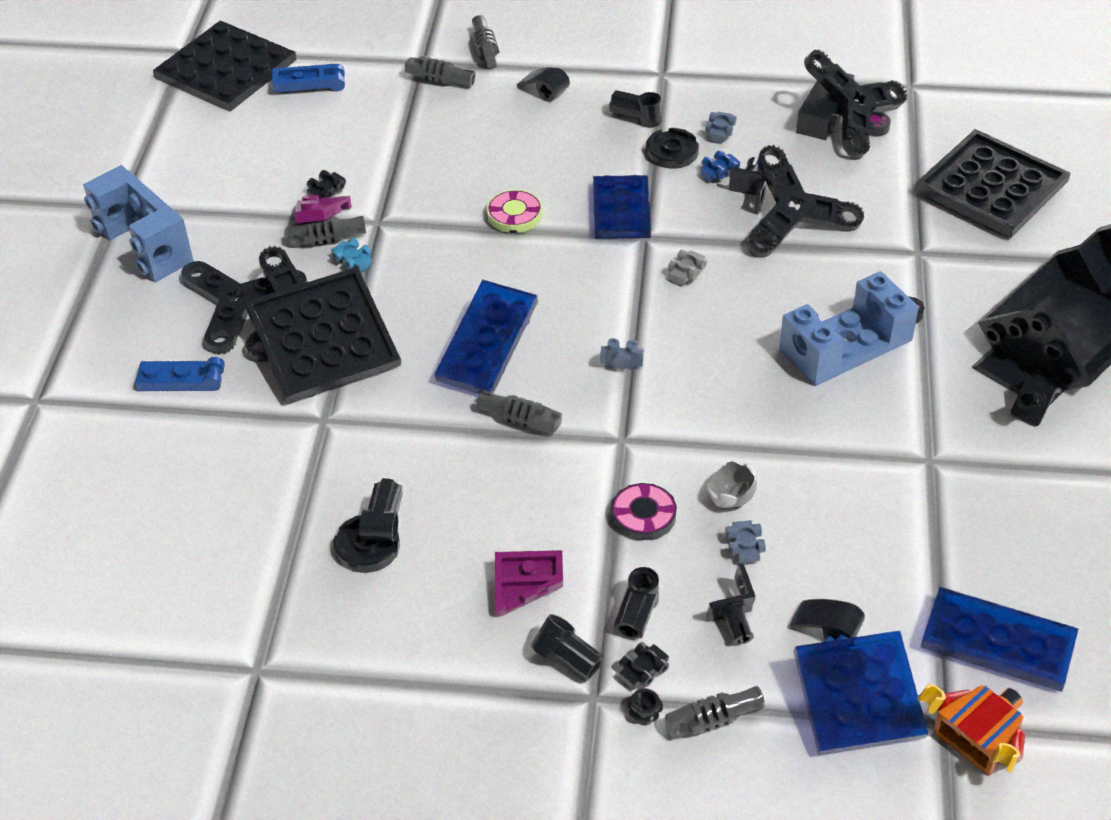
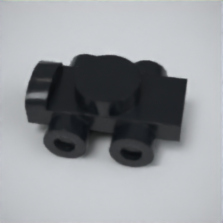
[306,170,346,198]
[619,642,669,690]

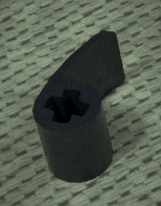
[517,67,570,101]
[790,599,865,649]

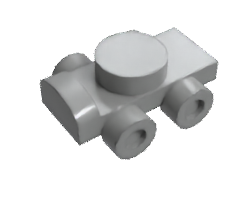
[668,249,707,285]

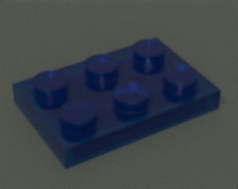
[593,175,651,239]

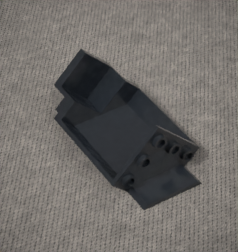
[972,224,1111,406]

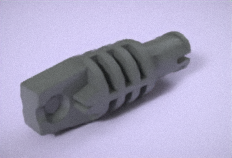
[472,15,500,69]
[405,56,476,87]
[286,216,366,247]
[477,390,562,433]
[665,686,765,739]

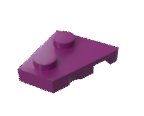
[295,195,352,223]
[495,550,563,617]

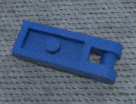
[272,64,345,92]
[135,357,225,391]

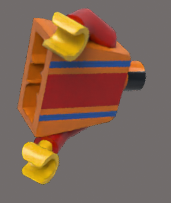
[917,684,1025,777]

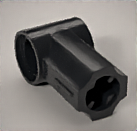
[609,90,662,128]
[359,478,403,542]
[614,567,659,641]
[530,614,604,682]

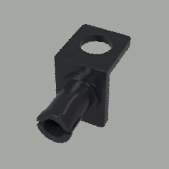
[729,157,767,214]
[1010,375,1063,426]
[706,563,756,645]

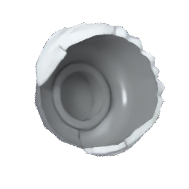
[706,460,757,508]

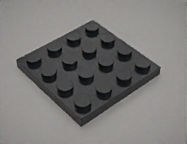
[153,20,297,112]
[915,129,1071,238]
[245,266,401,403]

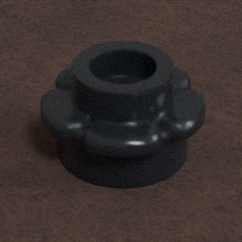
[627,688,663,723]

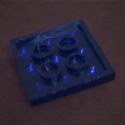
[793,630,928,755]

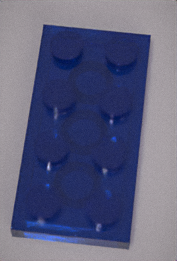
[434,279,538,394]
[920,586,1079,692]

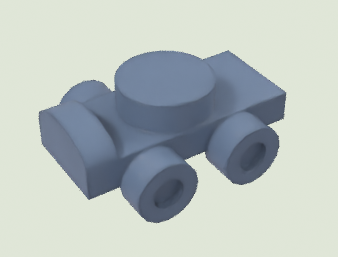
[705,111,737,143]
[600,338,644,370]
[727,520,766,563]

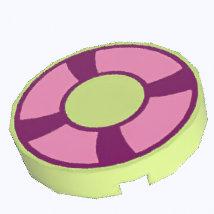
[487,190,542,233]

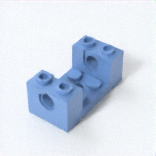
[83,165,194,283]
[779,271,919,386]

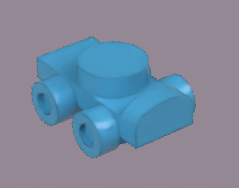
[331,237,372,272]

